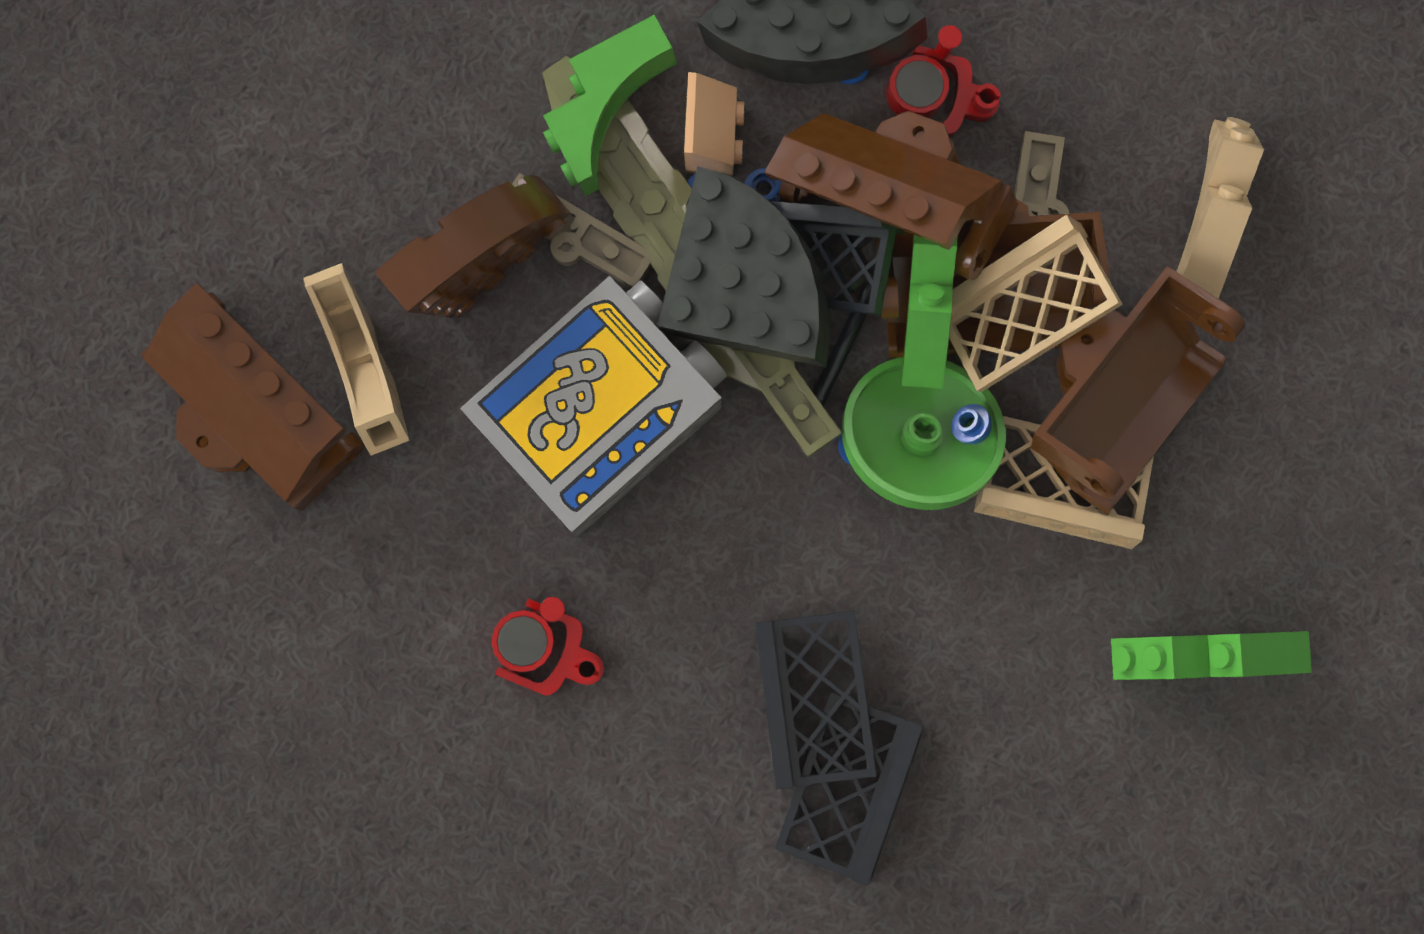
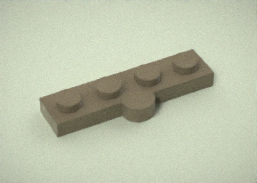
[1014,131,1069,216]
[512,173,651,288]

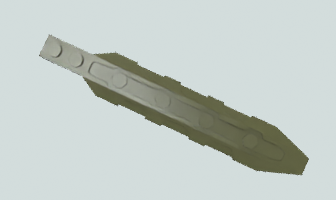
[542,56,842,459]

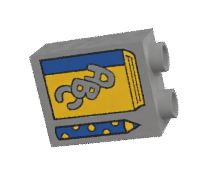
[460,276,727,537]

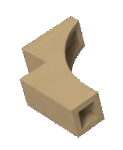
[1177,117,1264,299]
[304,263,410,456]

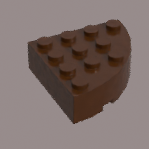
[374,175,570,318]

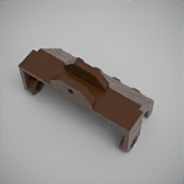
[765,111,1018,280]
[875,199,1111,358]
[1031,266,1245,515]
[140,282,365,511]

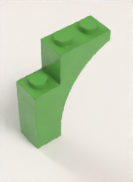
[543,15,677,196]
[902,235,957,389]
[1111,631,1312,680]

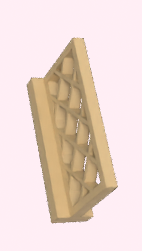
[949,215,1123,392]
[974,416,1154,549]

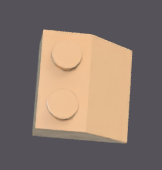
[684,72,744,176]

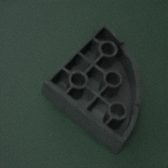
[697,0,927,84]
[657,166,831,367]

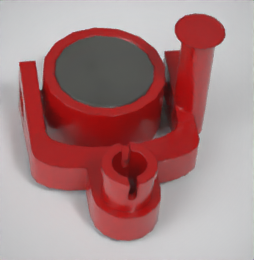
[886,25,1001,138]
[492,597,604,695]

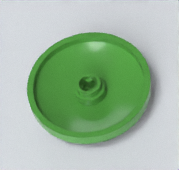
[842,357,1006,510]

